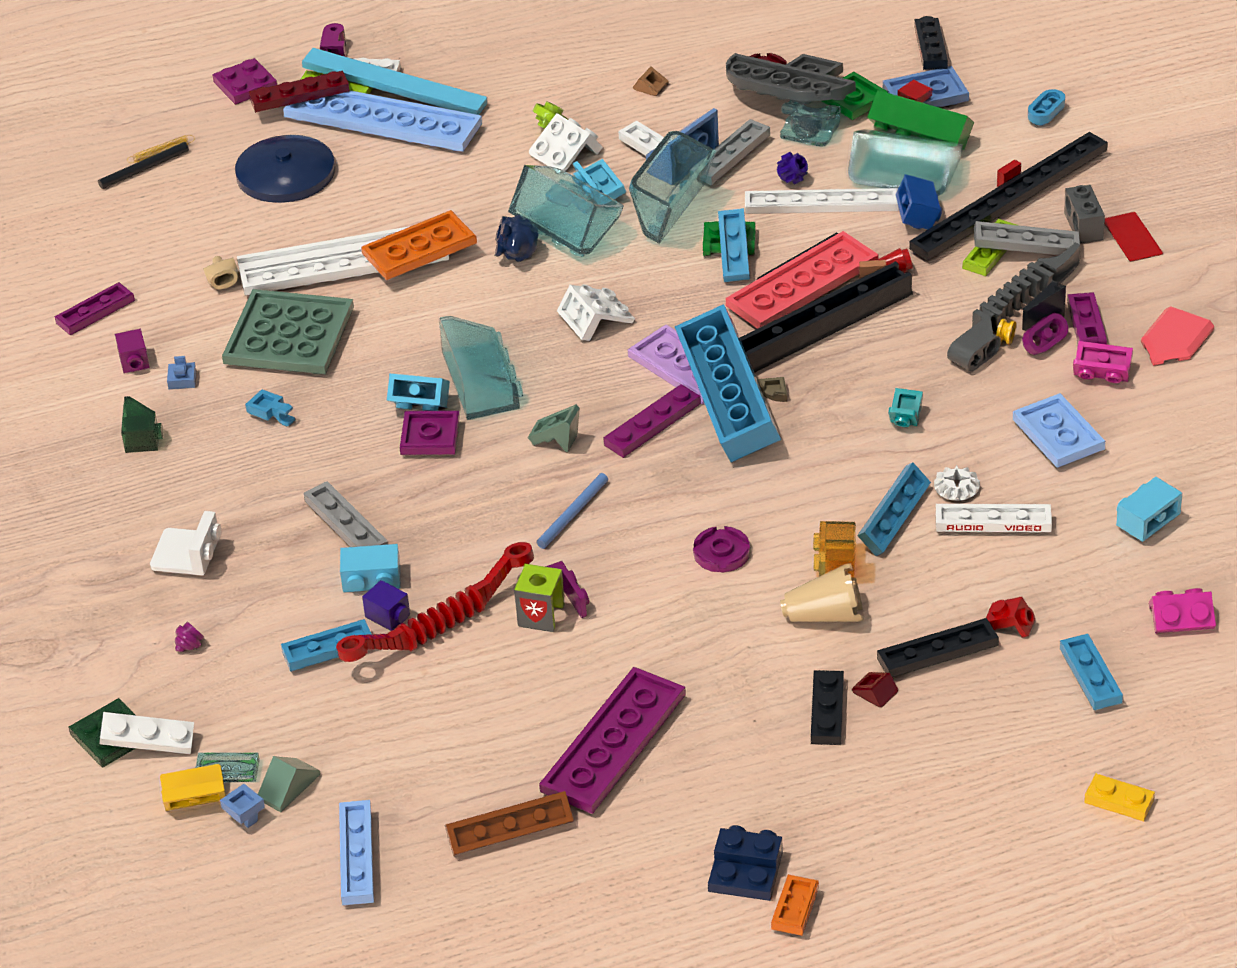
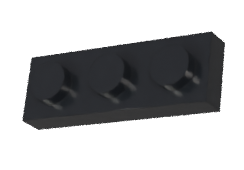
[811,670,844,745]

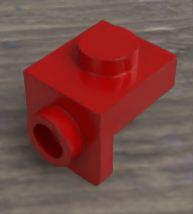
[986,596,1035,637]

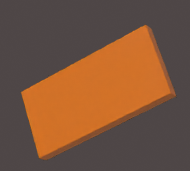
[361,210,477,280]

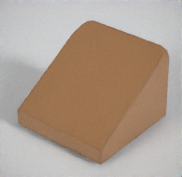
[633,66,669,96]

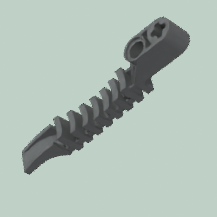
[947,242,1080,371]

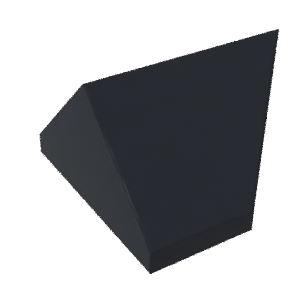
[1022,281,1066,331]

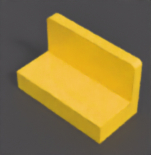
[160,764,226,811]

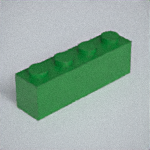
[867,90,974,151]

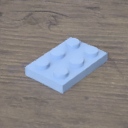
[1013,393,1105,468]

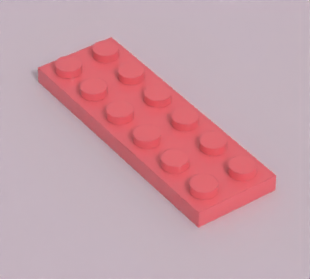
[726,231,879,329]

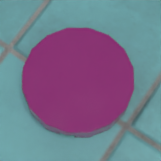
[693,526,750,573]

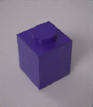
[362,580,410,631]

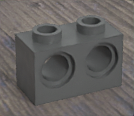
[1064,185,1105,244]

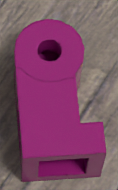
[320,23,346,57]

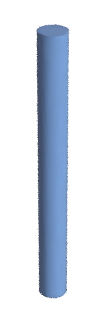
[536,473,608,549]

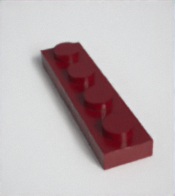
[249,70,350,113]

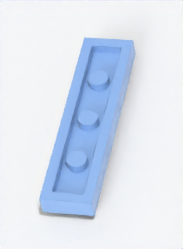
[339,800,374,906]

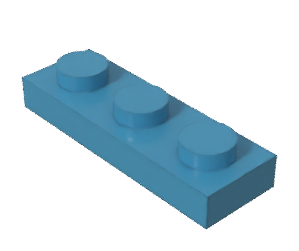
[718,208,750,282]
[281,619,372,672]
[1060,634,1123,710]

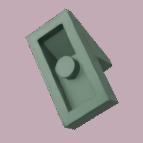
[527,404,580,452]

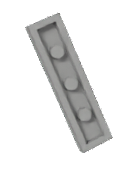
[691,119,770,185]
[974,221,1080,255]
[304,481,388,547]

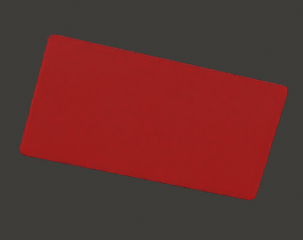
[1104,212,1163,261]

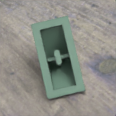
[258,756,321,812]

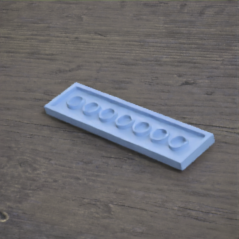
[283,91,482,152]

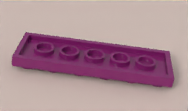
[539,667,686,814]

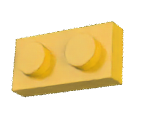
[1084,773,1155,821]

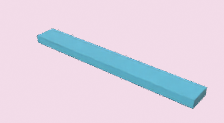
[302,48,487,115]

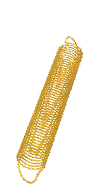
[127,135,195,163]

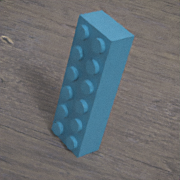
[675,304,781,462]

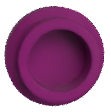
[175,622,204,652]

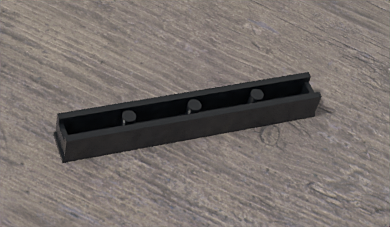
[740,261,913,373]

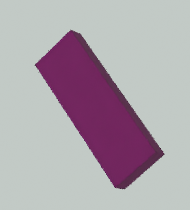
[54,282,135,335]

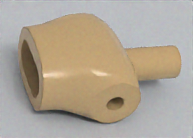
[203,256,239,289]

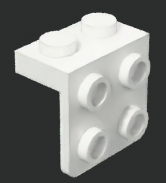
[529,113,603,174]
[150,511,221,576]

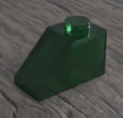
[121,396,163,453]

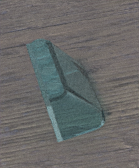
[848,129,963,196]
[629,131,716,244]
[508,165,624,257]
[439,315,523,420]

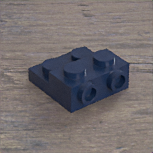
[708,825,783,901]

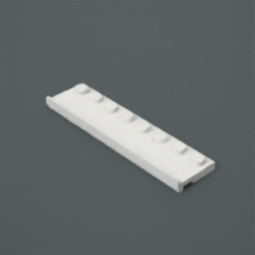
[237,226,449,295]

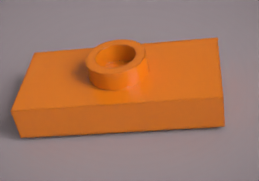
[771,874,819,936]

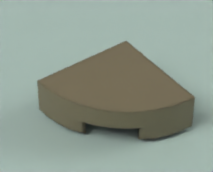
[757,377,787,402]

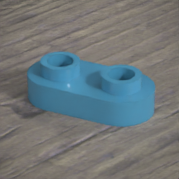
[1028,89,1065,126]

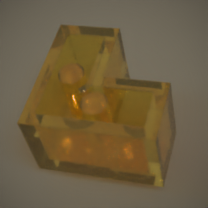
[813,521,856,578]

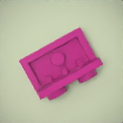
[1073,341,1133,383]
[1149,588,1216,633]

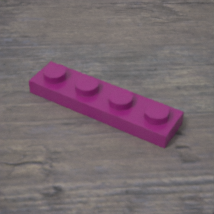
[603,384,701,458]

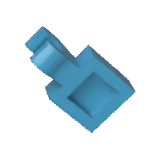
[245,389,295,426]

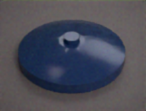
[235,135,335,203]

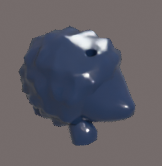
[494,215,539,262]

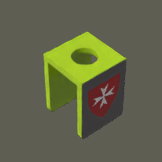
[514,564,565,632]

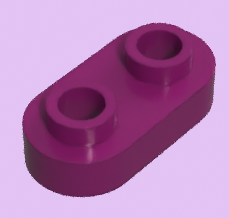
[1022,313,1068,355]

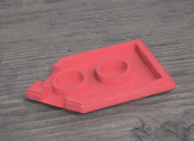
[1141,306,1214,365]

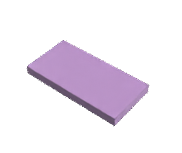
[627,325,705,405]

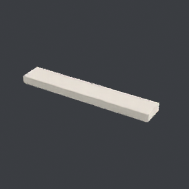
[745,188,899,214]

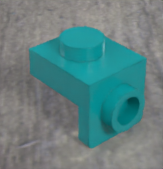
[888,388,923,427]

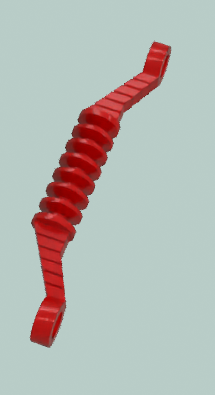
[336,542,534,662]

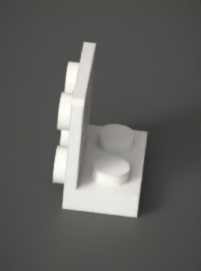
[557,284,635,341]

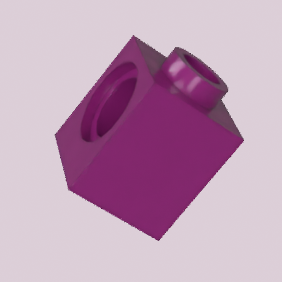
[115,328,150,373]

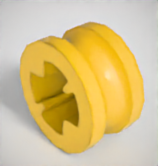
[996,318,1017,345]

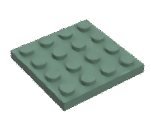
[222,289,354,374]

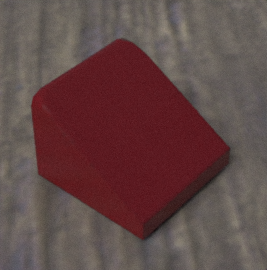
[851,672,898,707]

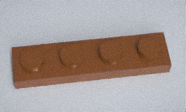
[444,791,574,856]

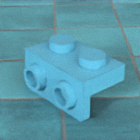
[573,159,626,207]

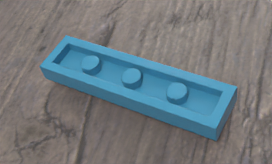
[857,462,931,556]

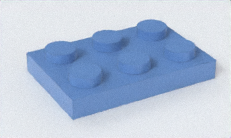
[883,66,969,107]

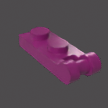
[1067,292,1107,346]

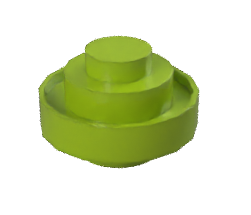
[532,101,568,129]

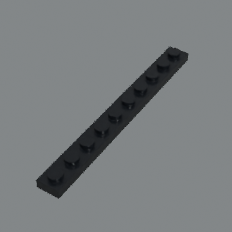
[909,132,1108,260]

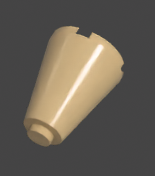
[780,563,864,622]

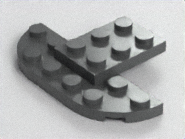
[726,53,856,105]

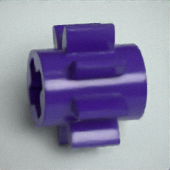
[777,152,808,185]

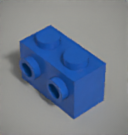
[895,174,942,230]

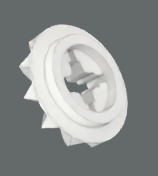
[934,465,980,501]

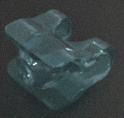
[780,100,841,147]

